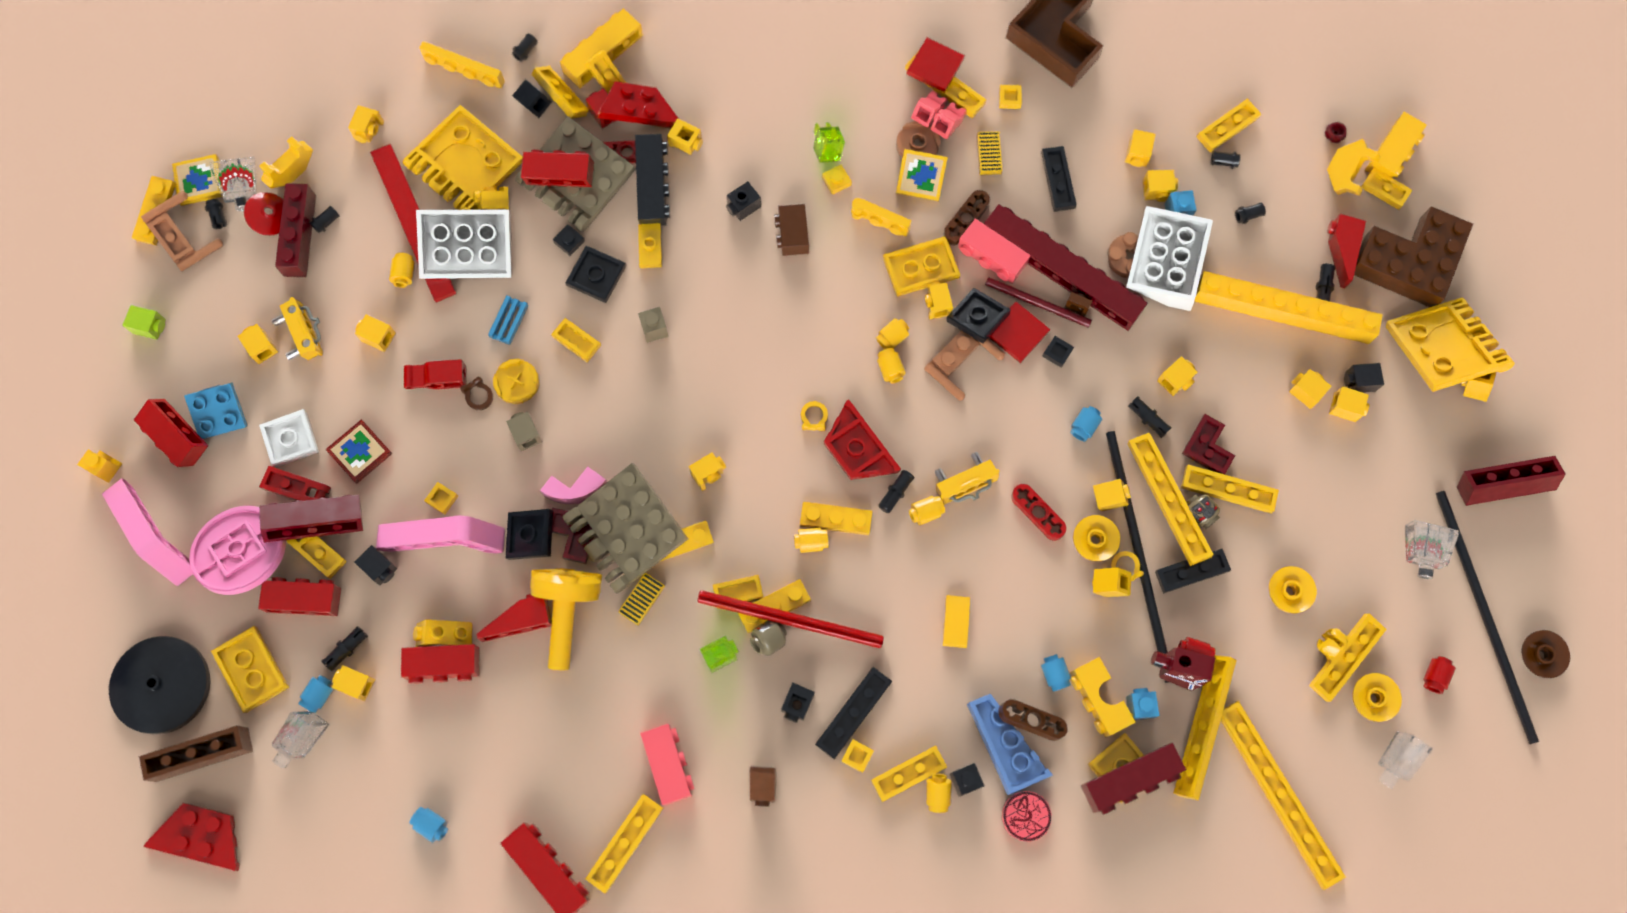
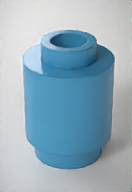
[1070,406,1103,442]
[1041,654,1071,692]
[298,675,333,713]
[409,807,448,843]

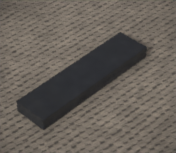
[815,667,892,760]

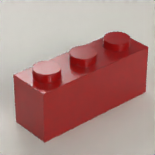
[521,149,594,187]
[133,399,209,467]
[258,577,341,616]
[401,644,480,684]

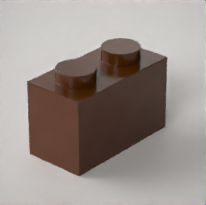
[774,204,809,256]

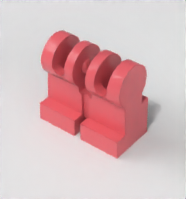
[911,90,967,139]

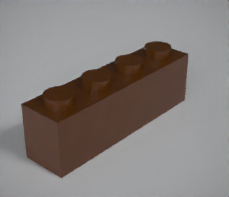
[139,725,253,782]

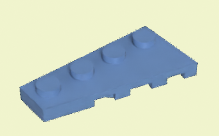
[967,694,1053,795]

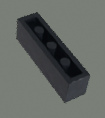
[635,134,670,226]

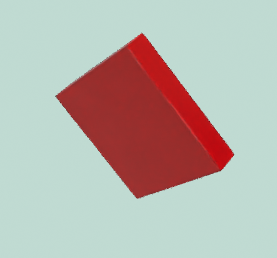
[906,37,965,93]
[989,301,1050,364]

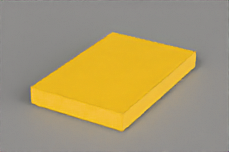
[883,236,960,297]
[211,626,289,713]

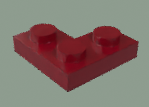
[1182,414,1236,475]
[552,507,594,564]

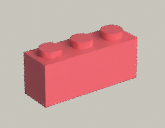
[958,219,1031,284]
[640,723,695,806]

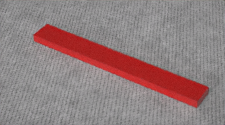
[370,144,457,303]

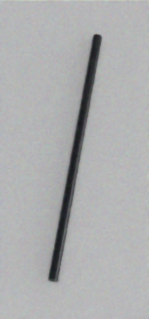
[1106,431,1170,683]
[1436,491,1539,744]

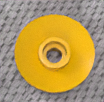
[1073,515,1120,562]
[1268,566,1317,613]
[1352,673,1402,722]

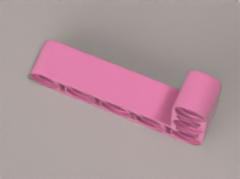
[102,478,193,586]
[376,516,505,553]

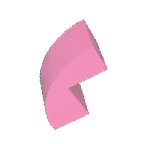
[540,466,607,504]

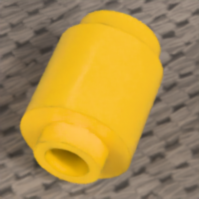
[389,252,415,288]
[876,318,910,350]
[877,348,906,384]
[909,496,945,525]
[794,528,828,553]
[926,774,951,813]

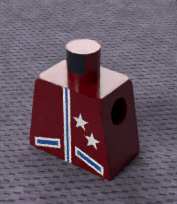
[1151,647,1215,691]

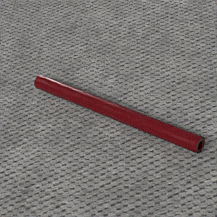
[985,277,1092,328]

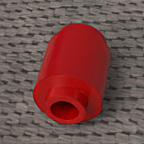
[1178,637,1215,657]
[1423,656,1456,694]

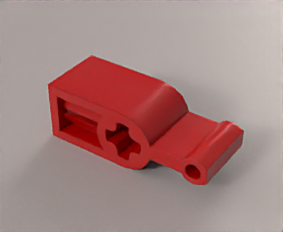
[404,359,467,389]

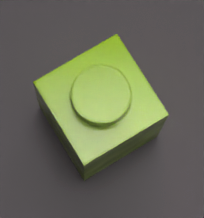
[122,305,166,340]

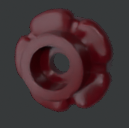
[1325,122,1347,143]

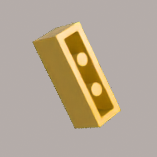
[1365,111,1427,178]

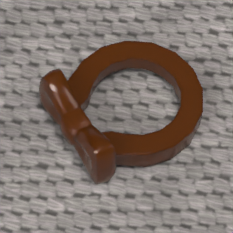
[460,376,493,410]

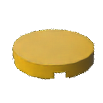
[493,359,540,404]

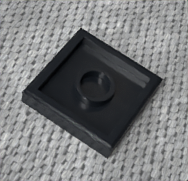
[565,245,626,303]
[947,288,1010,343]
[505,509,553,560]

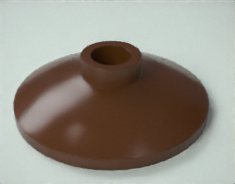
[1521,630,1570,678]

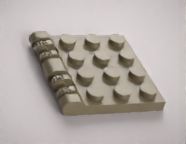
[515,116,636,232]
[562,463,688,594]

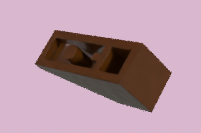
[750,766,777,807]

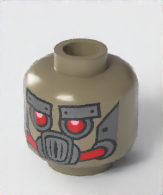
[1186,494,1220,530]
[750,620,787,656]

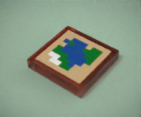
[325,419,393,484]

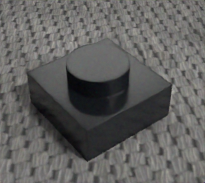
[552,224,585,256]
[1042,336,1074,368]

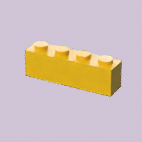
[560,8,643,89]

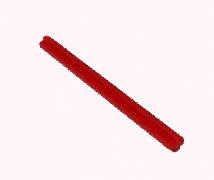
[697,590,884,648]

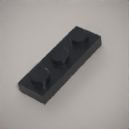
[1041,146,1077,212]
[1155,548,1231,594]

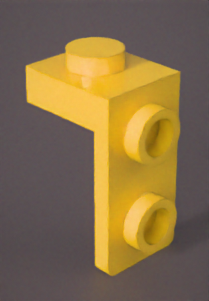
[413,619,472,647]

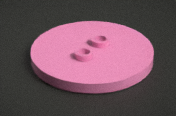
[189,506,286,595]

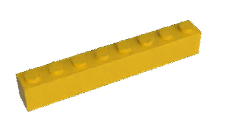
[1194,271,1383,344]

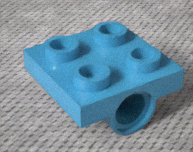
[184,382,247,439]

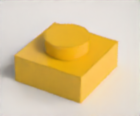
[999,85,1022,109]
[822,164,852,195]
[424,482,458,515]
[841,739,874,773]

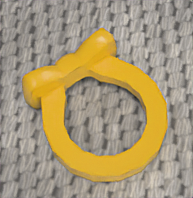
[801,401,828,431]
[1111,551,1144,581]

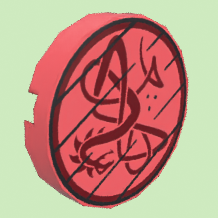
[1002,791,1052,842]

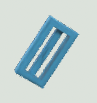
[488,295,528,345]

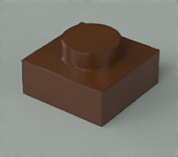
[1064,292,1092,317]

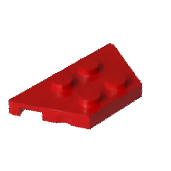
[597,81,679,128]
[824,399,901,480]
[144,803,240,871]

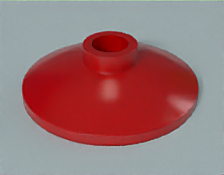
[244,192,283,236]

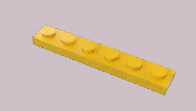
[1127,432,1214,566]
[1173,655,1237,801]

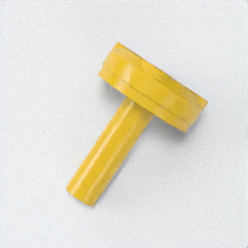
[530,568,602,670]

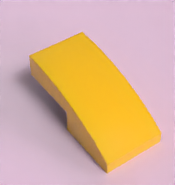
[943,595,970,648]

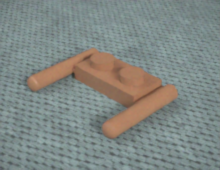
[141,191,223,271]
[924,331,1005,401]

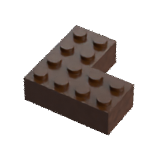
[1006,0,1104,88]
[1354,206,1473,307]

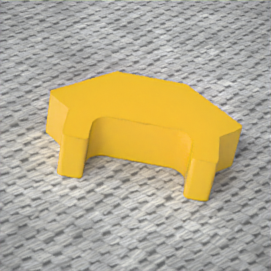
[259,136,313,189]
[1327,139,1381,196]

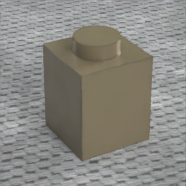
[638,307,669,343]
[506,412,542,452]

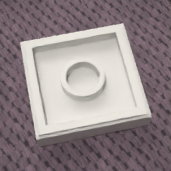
[259,409,319,468]

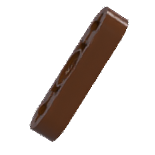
[943,190,990,245]
[998,699,1068,741]

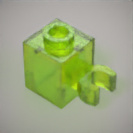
[813,122,845,163]
[700,636,739,673]

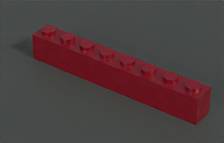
[984,204,1148,331]

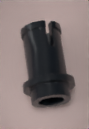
[512,33,538,62]
[1211,151,1240,169]
[205,199,227,229]
[1235,203,1266,224]
[310,206,340,233]

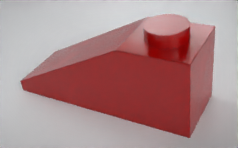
[1327,214,1366,289]
[476,594,552,642]

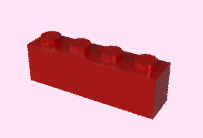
[500,823,590,913]

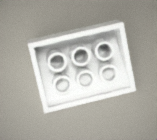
[1126,206,1213,311]
[416,210,511,279]

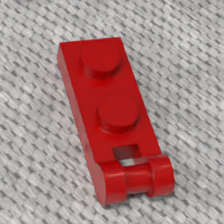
[259,466,331,501]

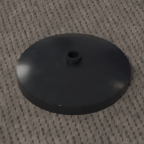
[109,636,210,734]

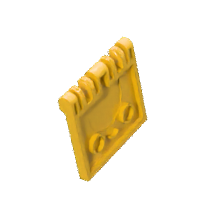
[403,105,523,210]
[1385,297,1515,392]

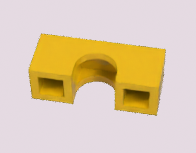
[1070,657,1136,738]

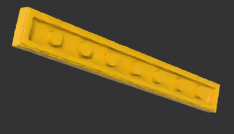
[1220,701,1346,890]

